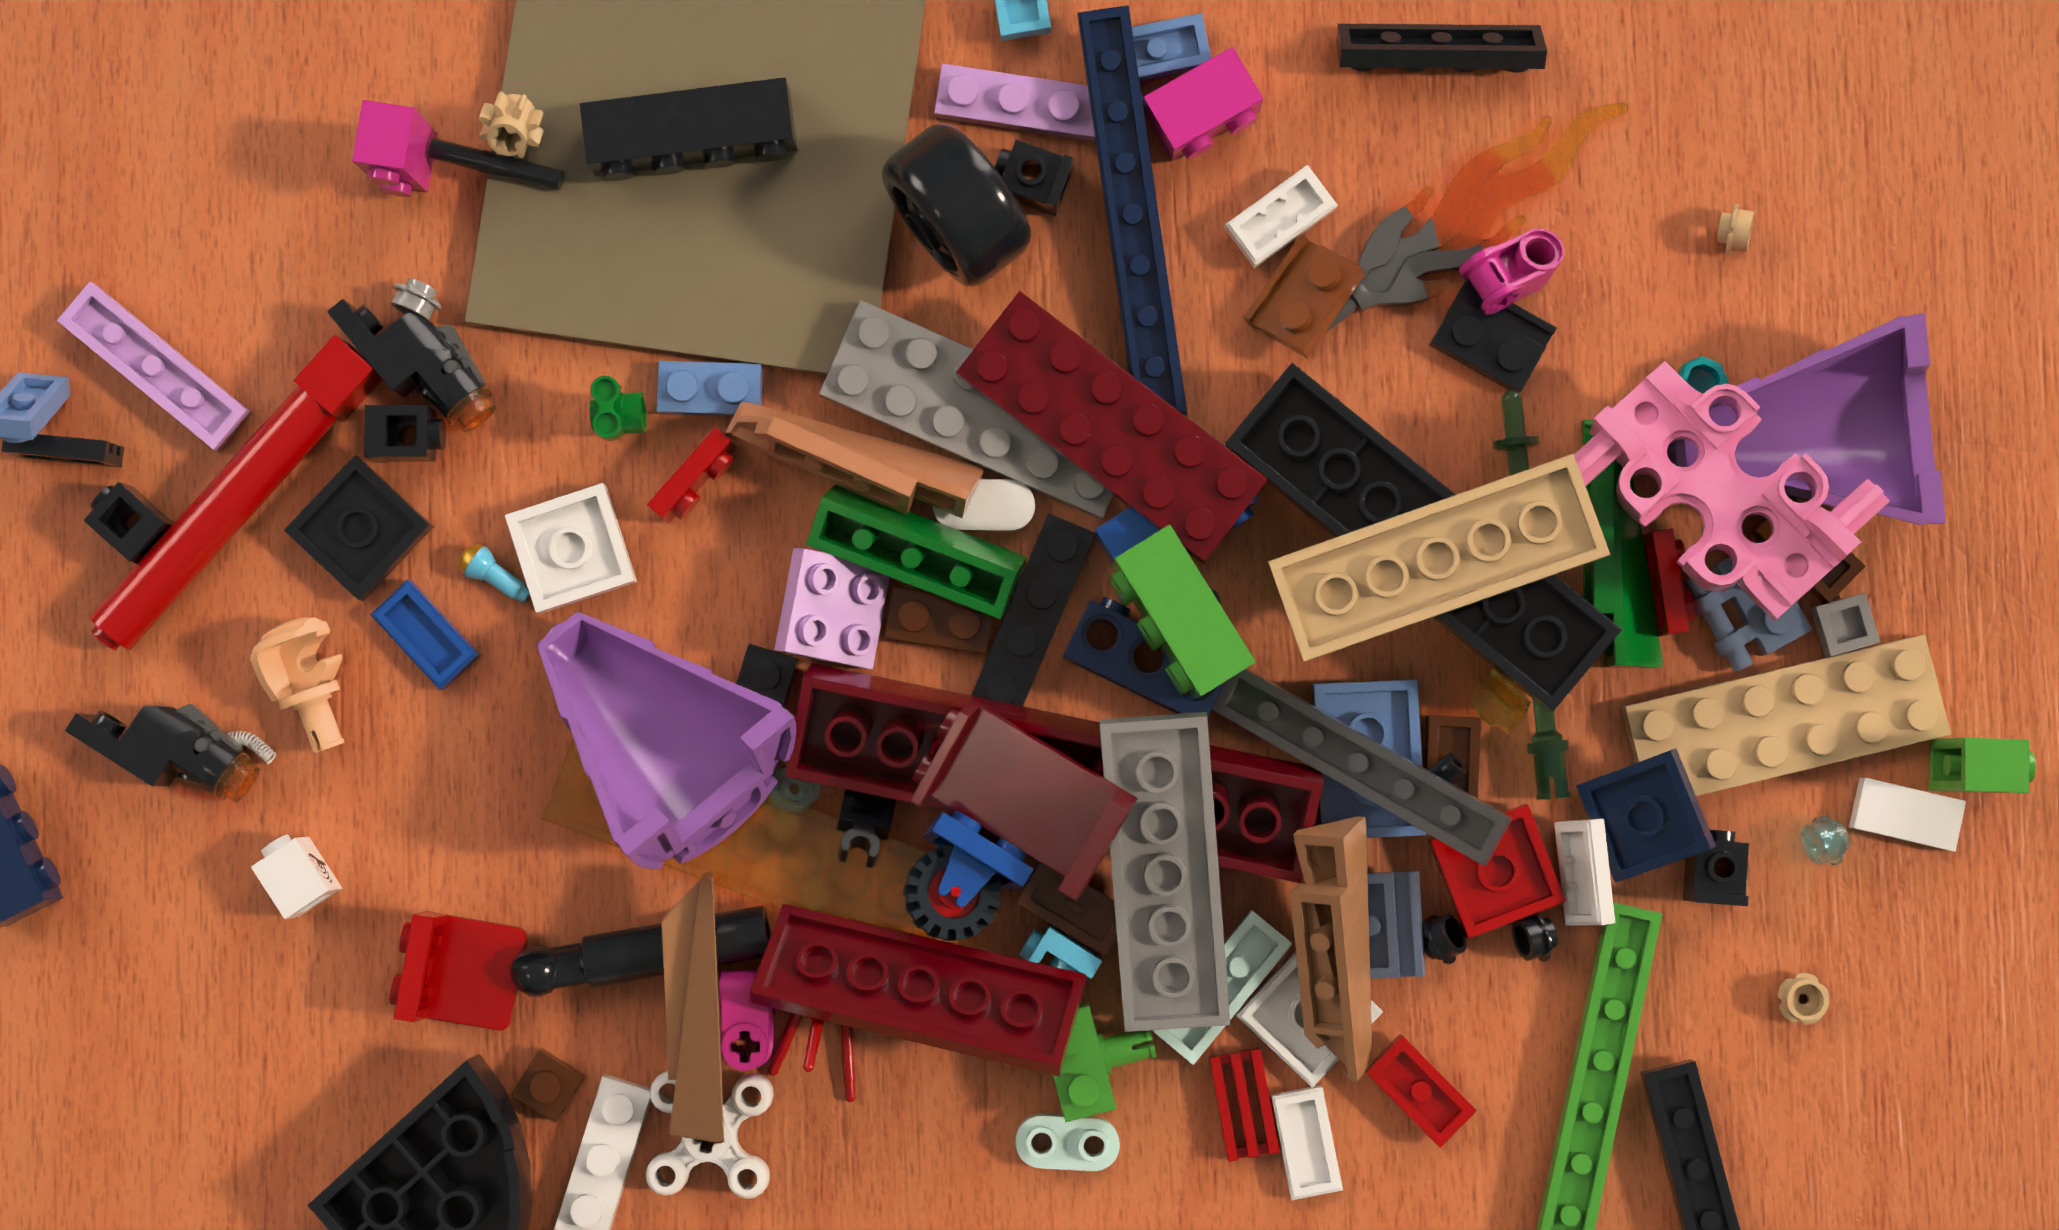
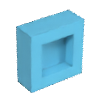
[994,0,1051,41]

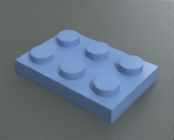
[1312,679,1426,838]

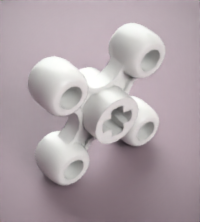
[646,1071,774,1199]

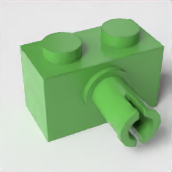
[1053,1001,1157,1123]

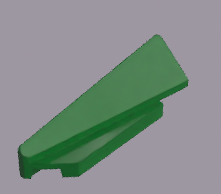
[1582,420,1663,668]

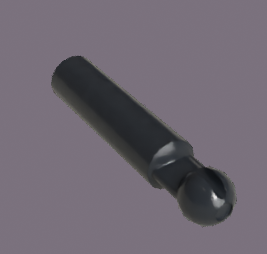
[511,905,771,997]

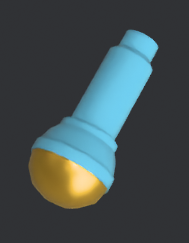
[458,544,530,604]

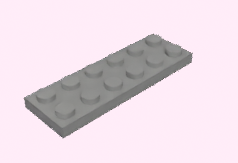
[819,300,1113,519]
[1100,712,1230,1032]

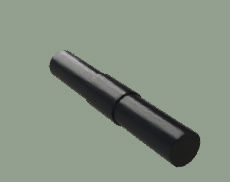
[429,138,564,190]

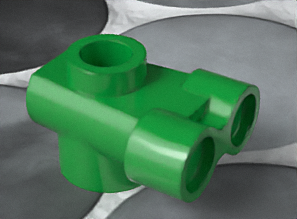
[590,376,647,441]

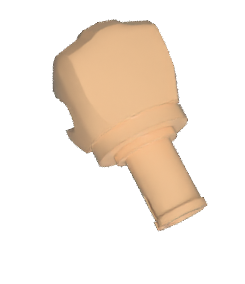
[250,617,345,754]

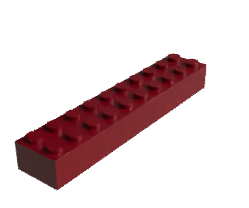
[785,663,1324,883]

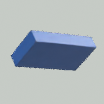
[370,580,481,690]

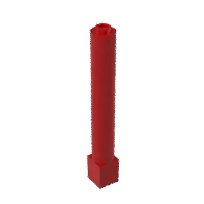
[90,335,383,651]

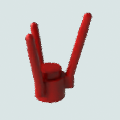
[768,1013,856,1102]

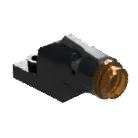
[327,299,496,433]
[65,704,260,803]

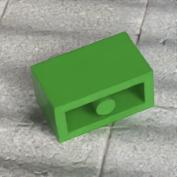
[1929,737,2036,793]

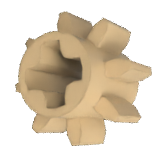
[478,91,544,158]

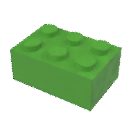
[1109,524,1256,700]

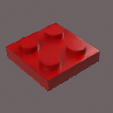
[1428,804,1566,939]

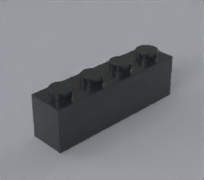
[579,77,798,181]

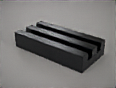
[1,434,124,467]

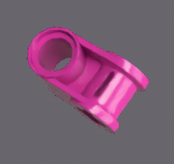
[1458,228,1564,315]
[719,970,776,1071]

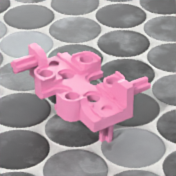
[1574,361,1890,621]

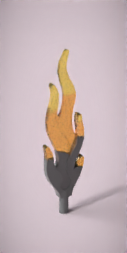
[1325,103,1628,333]

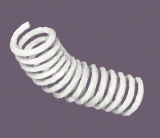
[228,731,276,764]

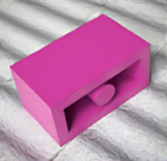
[1143,46,1264,161]
[352,100,438,197]

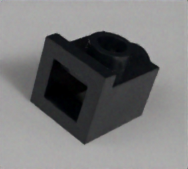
[995,139,1074,217]
[364,405,446,463]
[83,482,174,563]
[1683,830,1749,906]

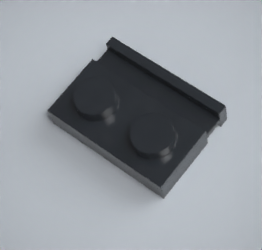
[1429,279,1557,395]

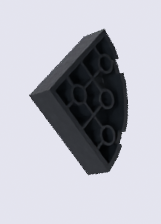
[307,1054,532,1230]

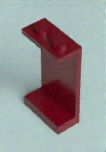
[910,700,1138,901]

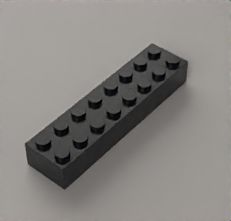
[1225,363,1622,712]

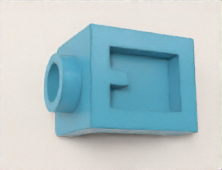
[1019,924,1102,979]

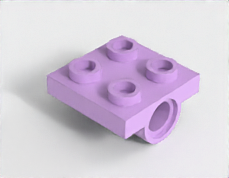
[774,548,890,670]

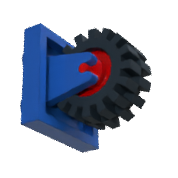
[903,811,1034,941]

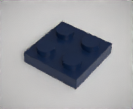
[1576,748,1716,883]

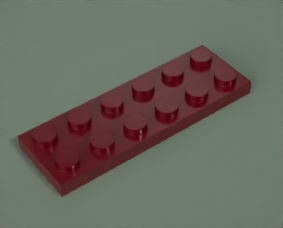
[956,291,1268,564]
[750,904,1086,1077]

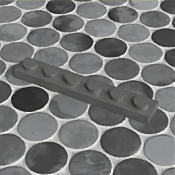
[1212,668,1513,866]

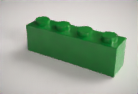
[806,484,1027,619]

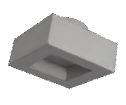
[1810,593,1880,658]

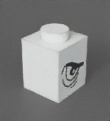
[251,834,342,919]

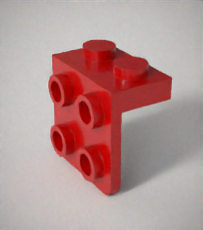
[389,911,527,1031]

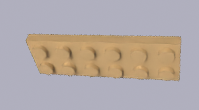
[1268,454,1610,662]
[1621,634,1951,796]

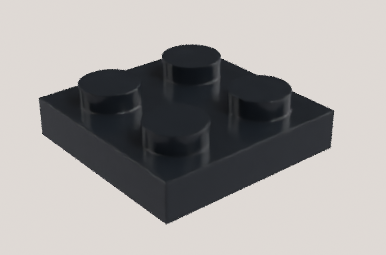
[284,455,434,602]

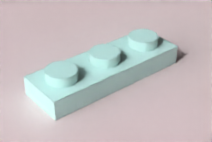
[1152,909,1292,1065]

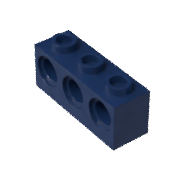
[1062,597,1224,717]

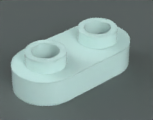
[1016,1113,1120,1171]

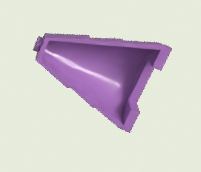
[1667,313,1946,525]
[537,612,796,869]

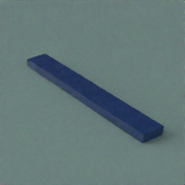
[1077,5,1187,415]

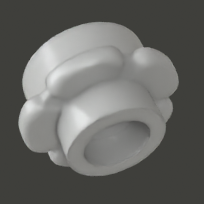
[391,278,441,321]

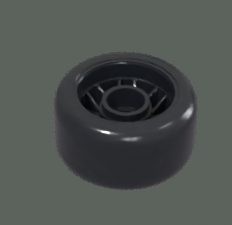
[882,123,1031,287]

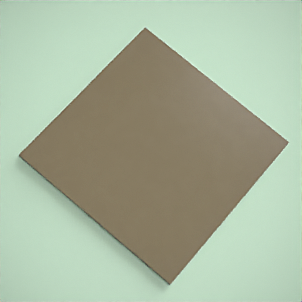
[464,0,927,375]

